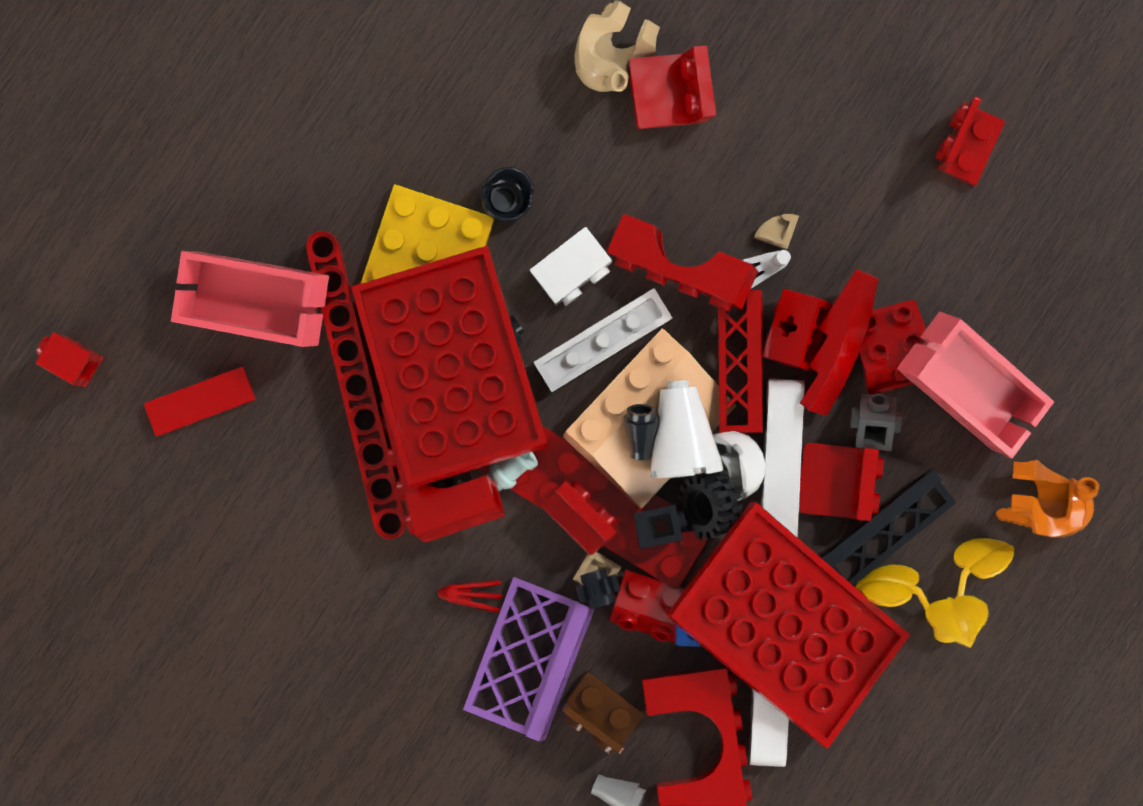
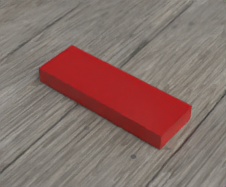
[144,366,257,437]

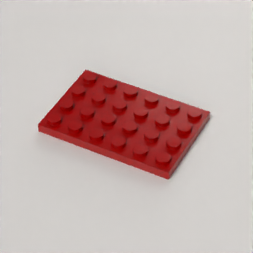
[351,245,549,489]
[666,502,910,749]

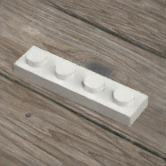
[533,288,672,392]

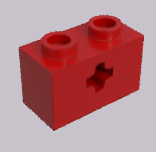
[762,289,833,373]
[36,332,104,387]

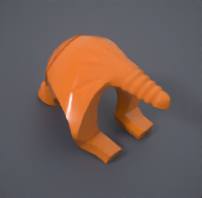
[996,460,1099,538]

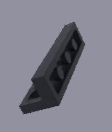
[821,469,957,586]

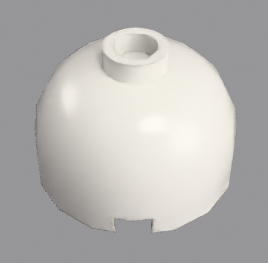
[697,431,766,502]

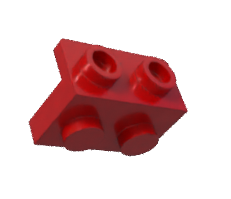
[542,481,617,555]
[609,570,685,642]

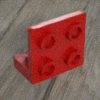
[628,45,716,129]
[935,96,1005,187]
[859,300,926,395]

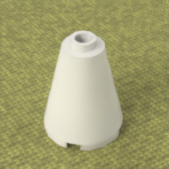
[651,380,723,478]

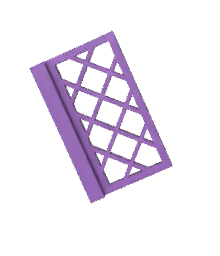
[463,577,595,741]

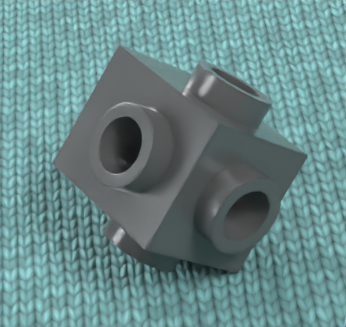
[850,394,902,451]

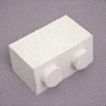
[530,227,612,306]

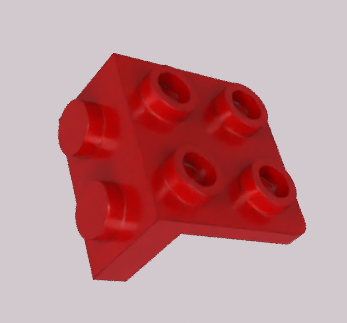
[799,443,884,521]

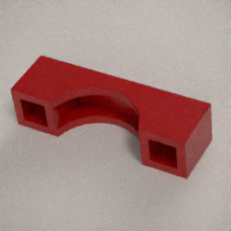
[607,213,758,311]

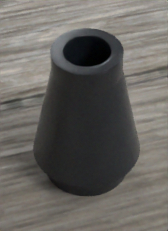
[623,404,659,460]

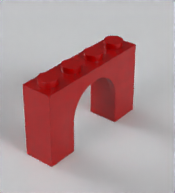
[380,402,505,543]
[641,666,752,806]

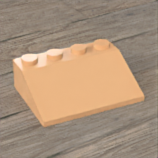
[563,328,736,509]

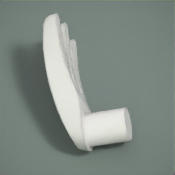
[743,250,791,289]

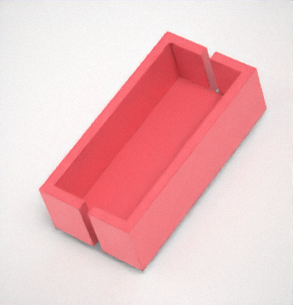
[171,251,329,347]
[897,311,1054,459]

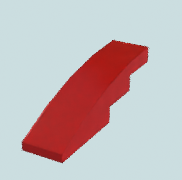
[800,269,879,416]

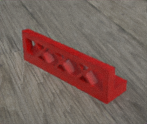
[718,290,764,433]

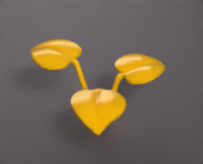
[855,538,1014,648]

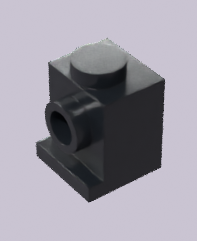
[632,505,688,549]

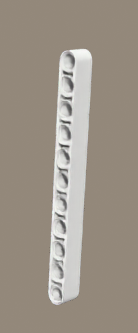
[749,378,804,767]

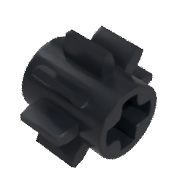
[575,568,621,610]

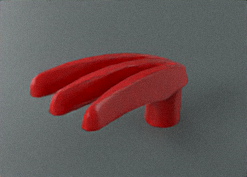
[438,580,503,613]

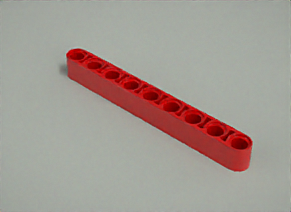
[306,231,407,539]

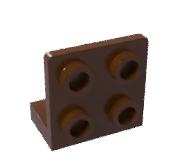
[562,671,645,754]

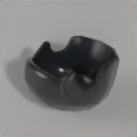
[480,167,535,223]

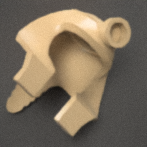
[574,1,660,92]

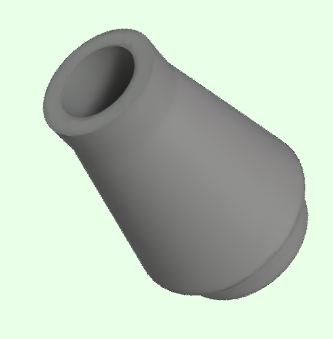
[591,774,647,806]

